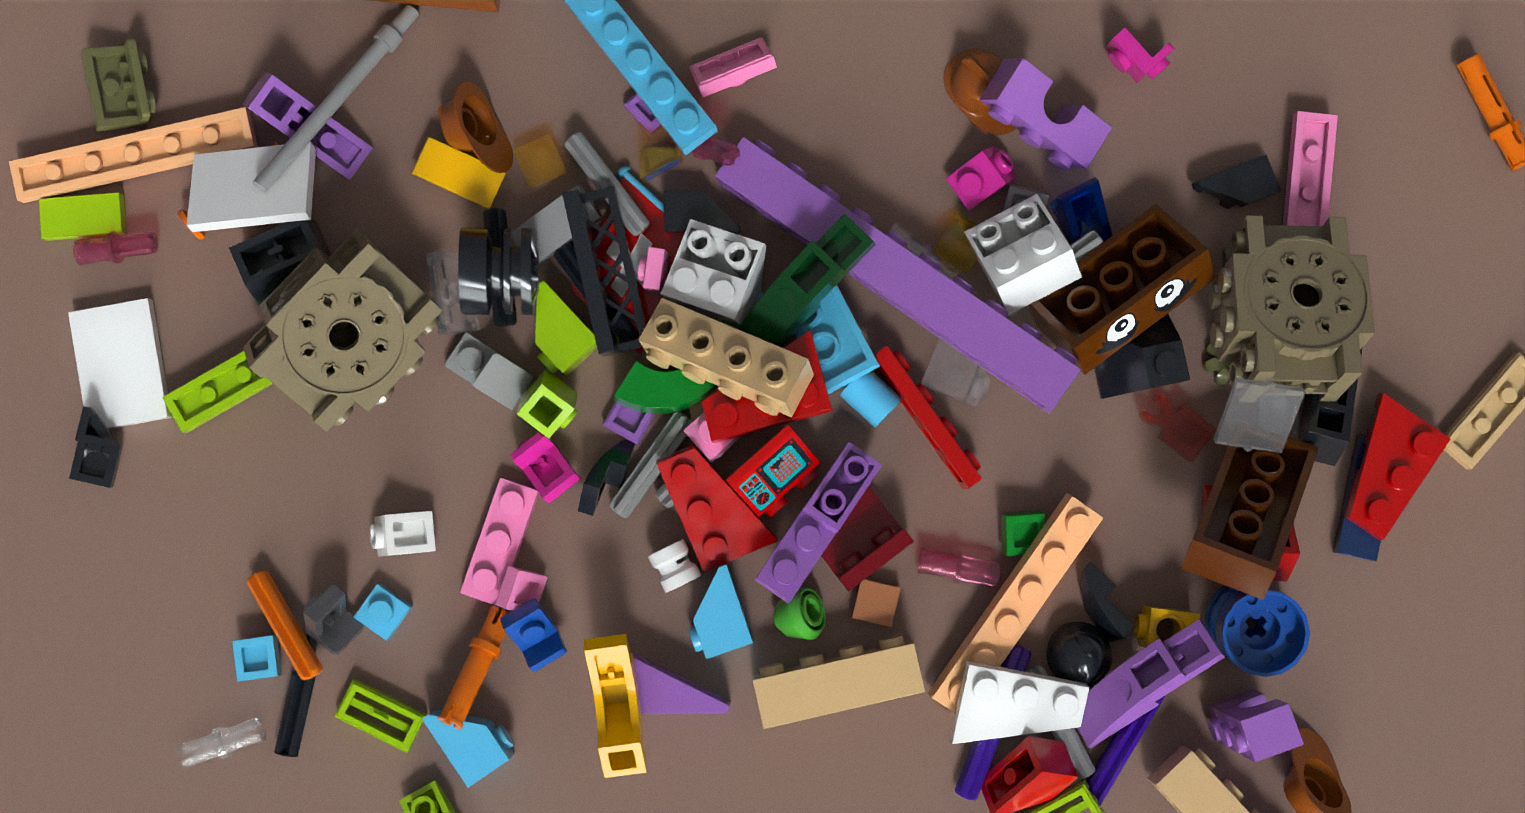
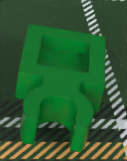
[1001,510,1050,556]

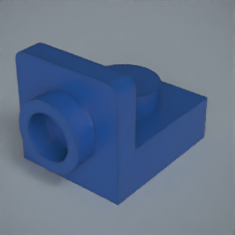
[500,598,567,672]

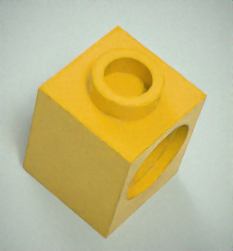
[1134,605,1200,648]

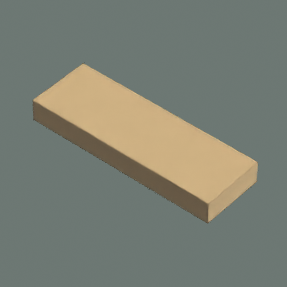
[1444,352,1525,469]

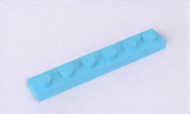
[563,0,718,156]

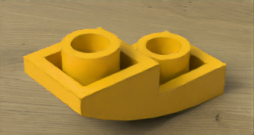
[411,137,506,209]

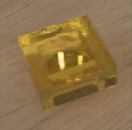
[513,133,567,188]

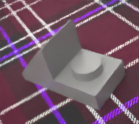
[444,332,535,410]

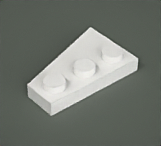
[949,661,1090,744]

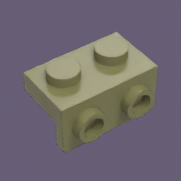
[81,38,156,132]

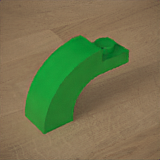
[614,320,735,414]

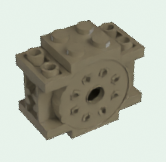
[1207,216,1375,402]
[243,228,443,432]

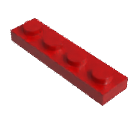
[874,346,982,489]

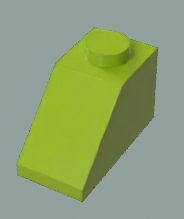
[535,280,597,376]

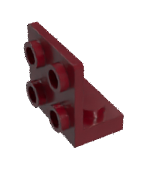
[821,486,914,592]

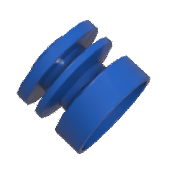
[1204,586,1310,677]

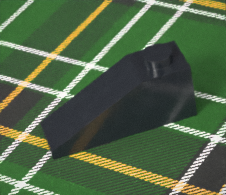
[1297,347,1363,466]

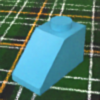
[689,563,753,659]
[422,709,515,788]

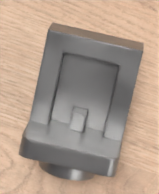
[303,584,363,656]

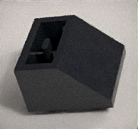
[229,219,331,306]

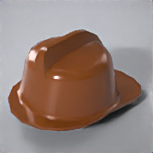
[944,48,1016,135]
[438,81,513,174]
[1283,727,1352,813]

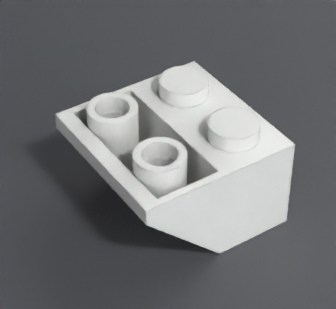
[964,194,1082,315]
[661,219,766,329]

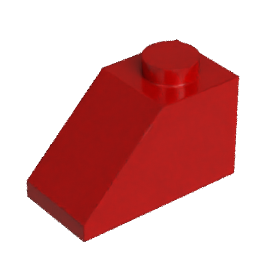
[981,736,1078,813]

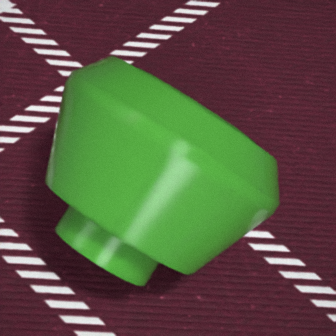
[773,585,826,640]

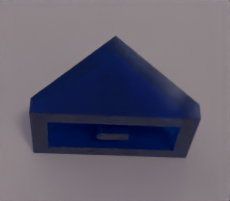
[1049,177,1113,245]

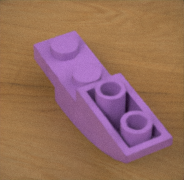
[755,442,882,603]
[1077,619,1225,748]

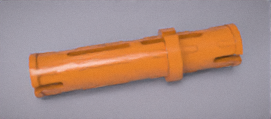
[1456,53,1525,172]
[437,606,510,729]

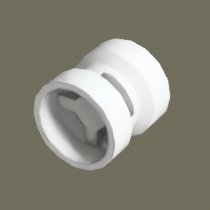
[648,539,701,593]

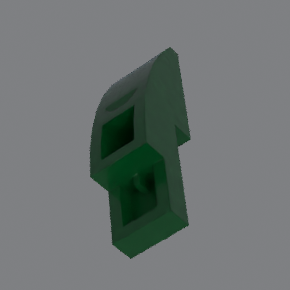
[738,213,876,347]

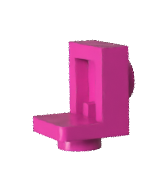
[1105,28,1175,83]
[946,146,1017,211]
[510,432,581,504]

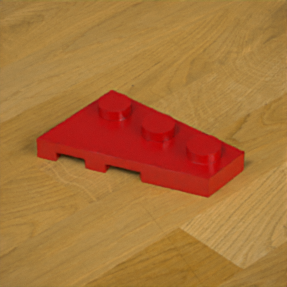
[702,330,833,443]
[1344,393,1451,540]
[656,444,778,572]

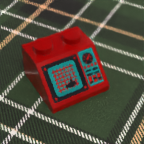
[726,425,820,518]

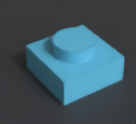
[354,583,413,641]
[232,634,282,682]

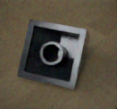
[1094,314,1190,399]

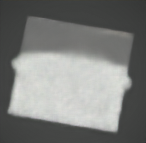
[1214,378,1305,453]

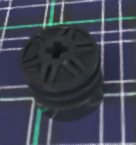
[458,227,539,315]

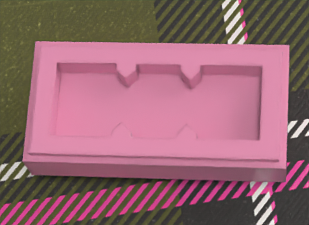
[689,37,777,98]

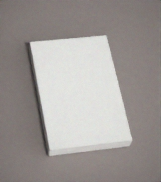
[187,142,316,232]
[68,298,172,429]

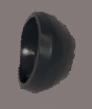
[1046,621,1112,686]

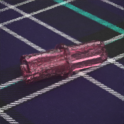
[669,133,740,166]
[73,231,159,265]
[918,548,1000,586]

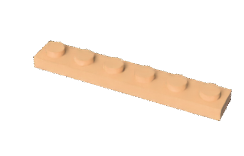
[9,107,258,203]
[928,493,1103,713]

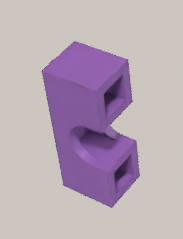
[979,58,1112,171]
[1207,689,1304,762]

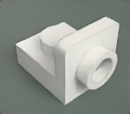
[370,511,436,557]

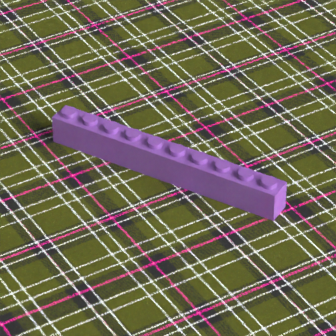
[715,137,1081,414]

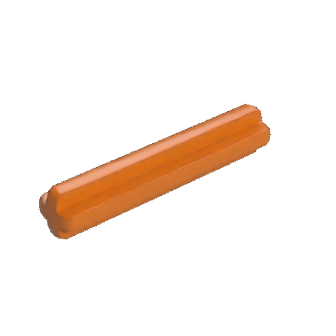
[247,570,323,680]

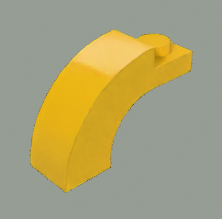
[584,634,646,778]

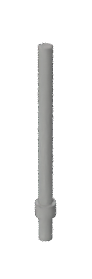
[253,5,419,192]

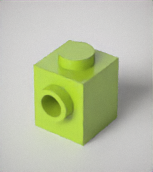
[517,369,578,438]

